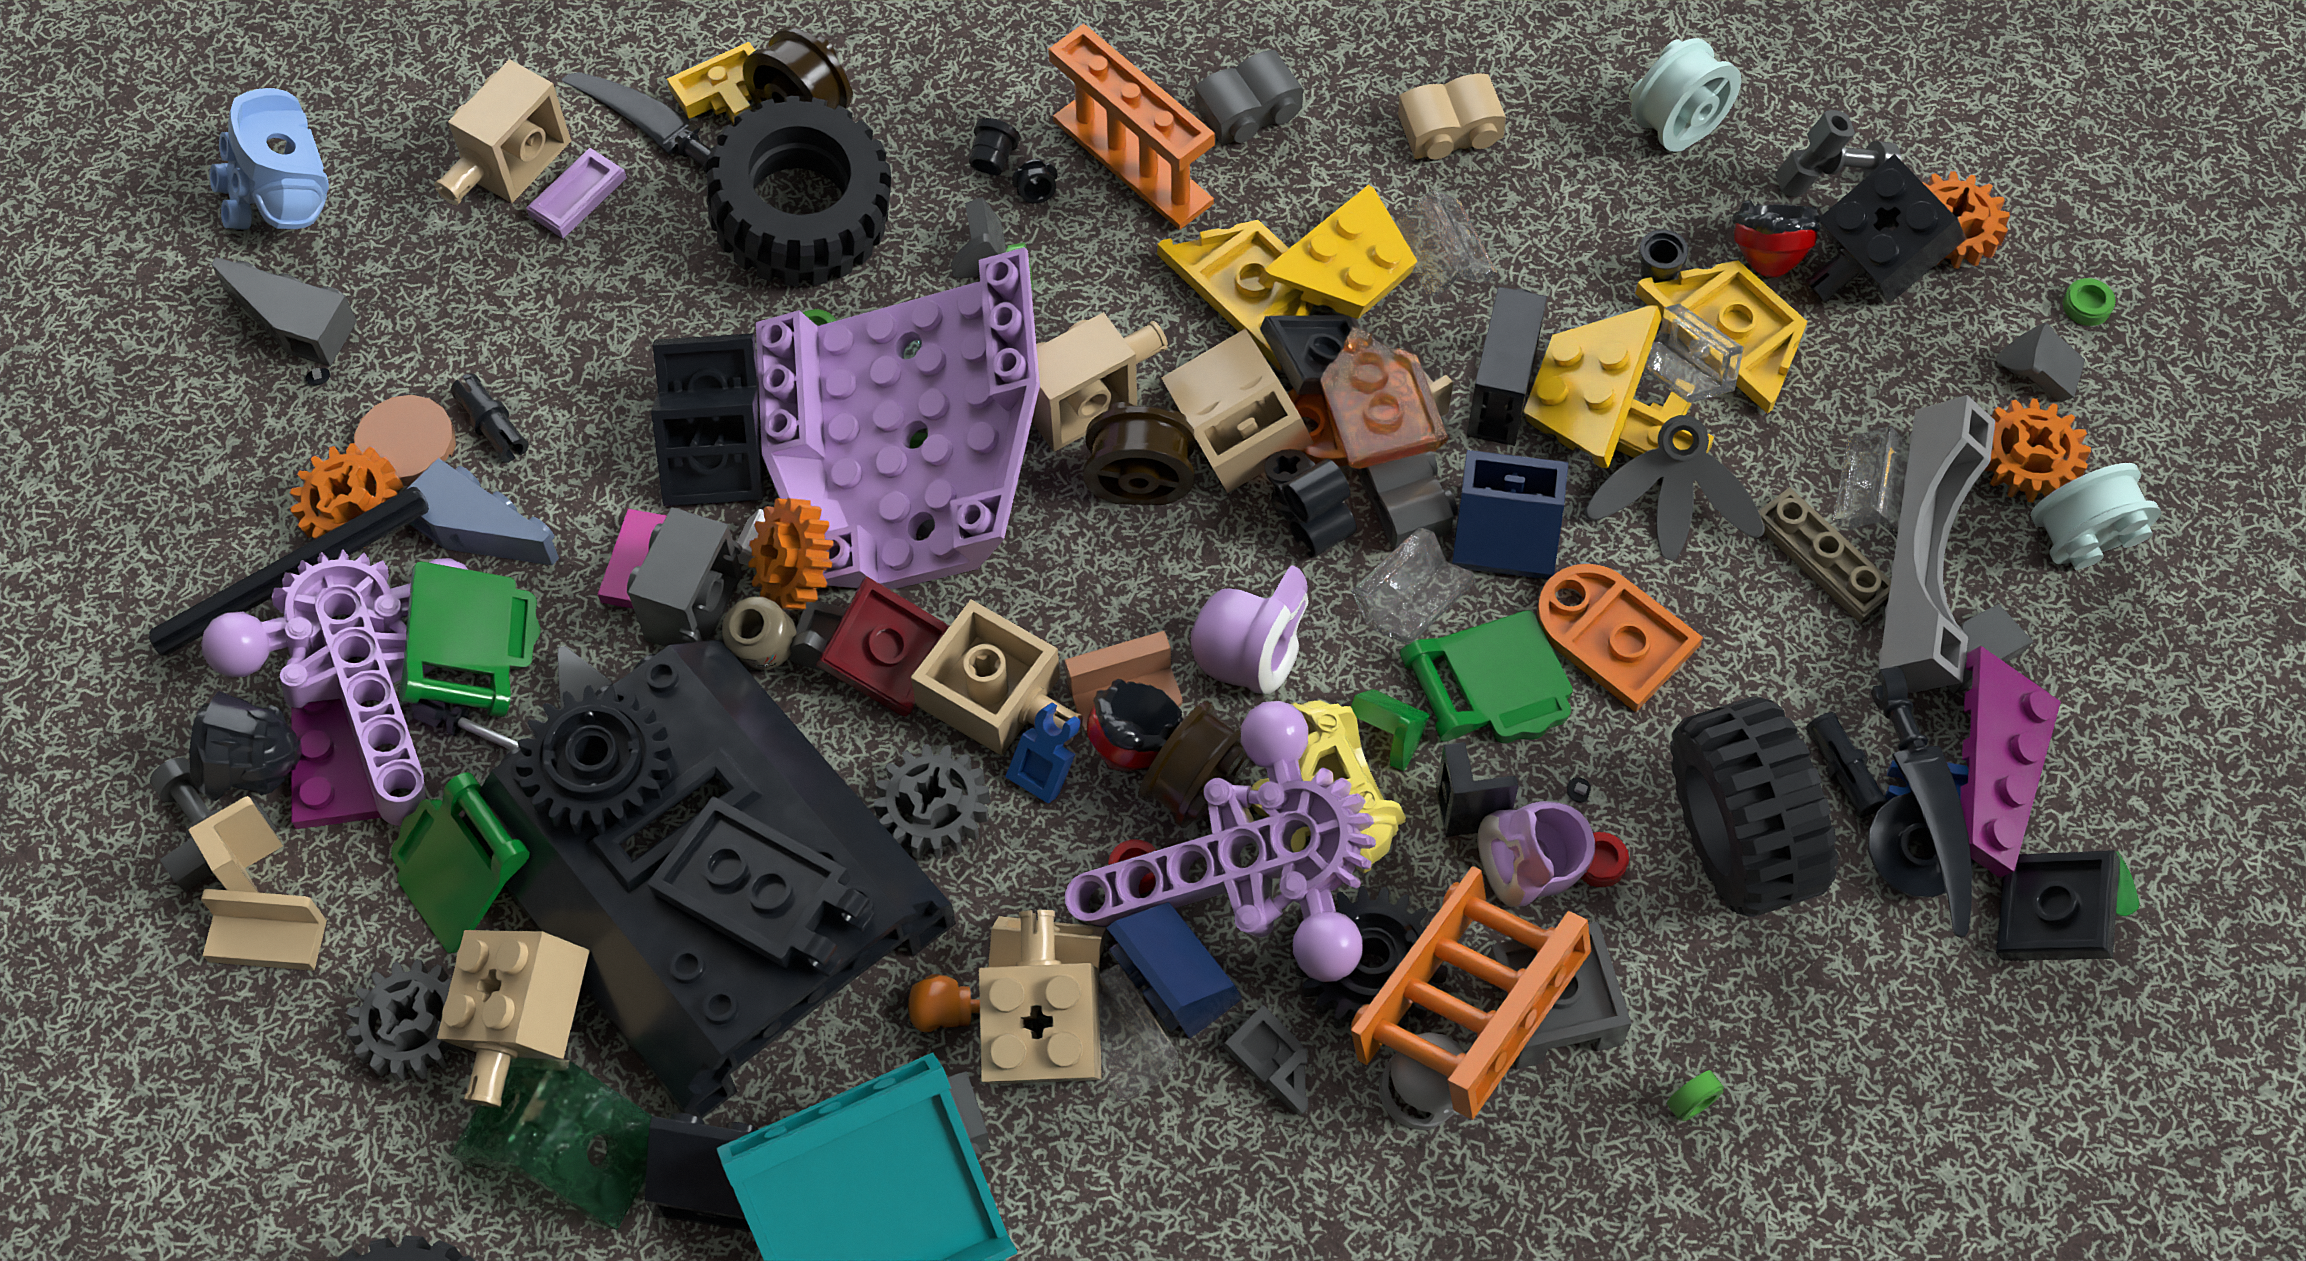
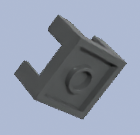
[1489,921,1632,1069]

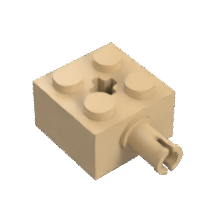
[434,59,571,205]
[1032,312,1168,452]
[911,599,1083,756]
[979,910,1102,1084]
[437,930,589,1108]

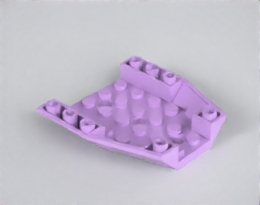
[756,247,1040,589]

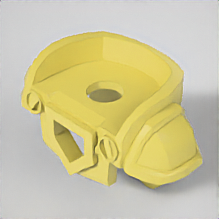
[1251,700,1406,874]

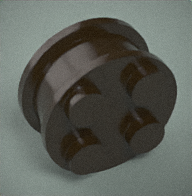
[743,27,853,110]
[1083,402,1196,506]
[1138,701,1250,828]

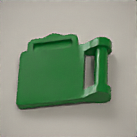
[399,561,541,717]
[1399,610,1573,744]
[391,772,530,954]

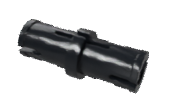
[450,373,529,463]
[1805,712,1889,818]

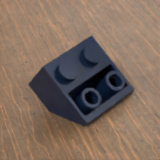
[1452,450,1568,580]
[1107,902,1242,1038]

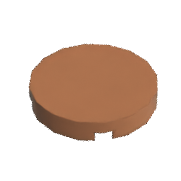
[354,395,456,486]

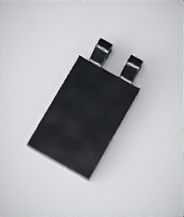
[647,796,876,978]

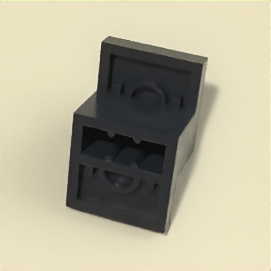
[651,333,764,506]

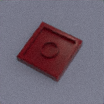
[816,576,950,717]

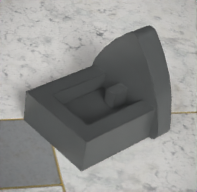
[951,197,1006,278]
[1996,322,2085,402]
[788,601,847,671]

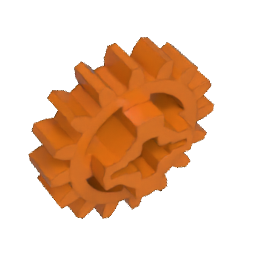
[1922,171,2010,269]
[1984,398,2091,503]
[290,443,403,548]
[748,498,833,610]

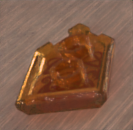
[1320,326,1448,469]

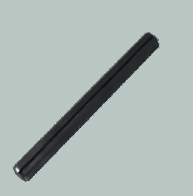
[148,487,429,656]

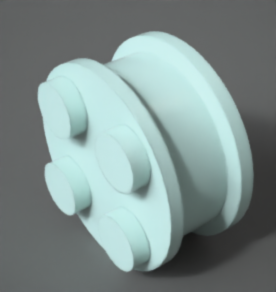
[1629,38,1741,152]
[2030,463,2161,570]

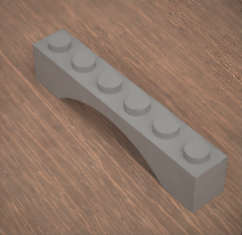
[1879,395,1995,693]

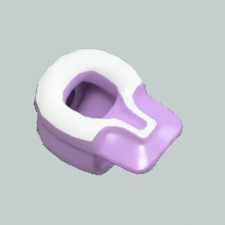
[1191,565,1308,694]
[1477,801,1595,907]

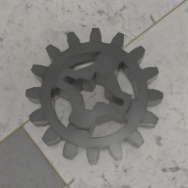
[874,744,991,859]
[346,959,464,1082]

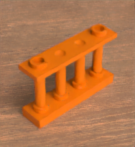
[1048,23,1215,230]
[1351,866,1591,1120]

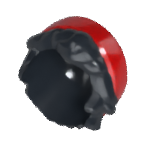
[1732,200,1822,278]
[1086,679,1184,772]

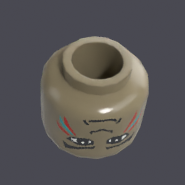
[722,597,797,670]

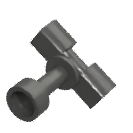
[1775,110,1901,197]
[150,758,277,892]

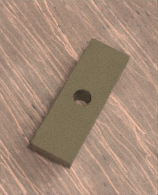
[1759,487,1891,624]

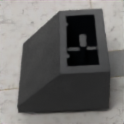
[645,1113,758,1232]

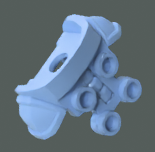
[209,88,329,229]

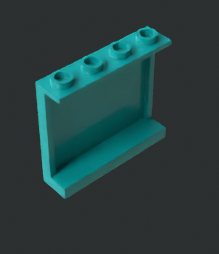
[717,1052,1018,1261]

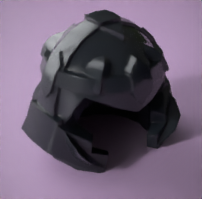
[189,691,302,801]

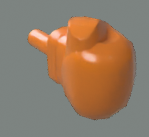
[908,974,980,1032]

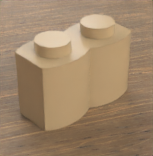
[1398,73,1506,160]

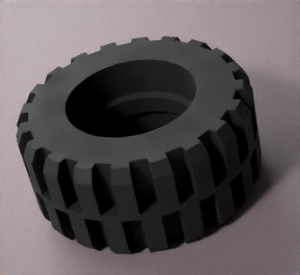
[707,96,892,287]
[1670,696,1838,917]

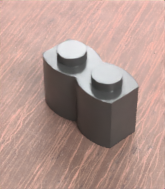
[1194,50,1303,145]
[1357,436,1458,552]

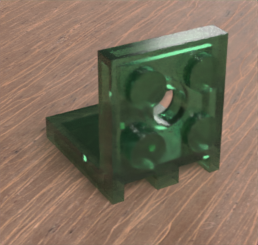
[450,1057,654,1230]

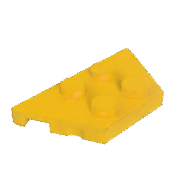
[1258,185,1417,319]
[1157,220,1314,370]
[1635,260,1808,414]
[1524,305,1662,468]

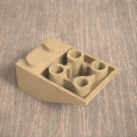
[1161,328,1314,493]

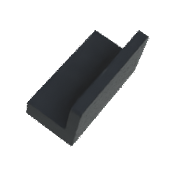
[1435,742,1519,837]

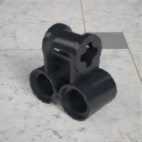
[1265,449,1357,558]

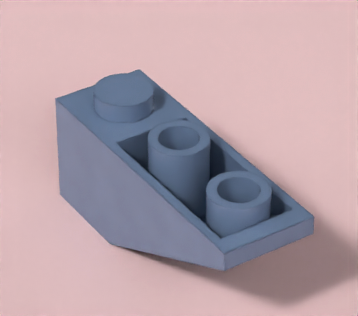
[406,458,559,565]

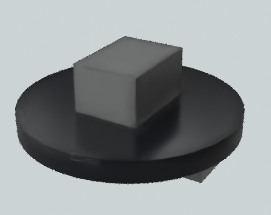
[306,368,330,386]
[1567,777,1591,803]

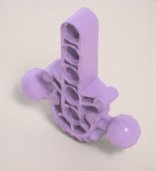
[201,549,468,826]
[1065,701,1376,982]

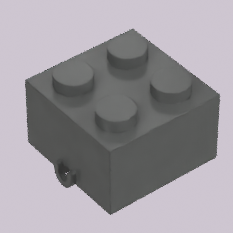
[627,507,743,647]

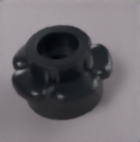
[1012,159,1058,204]

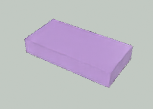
[526,148,626,238]

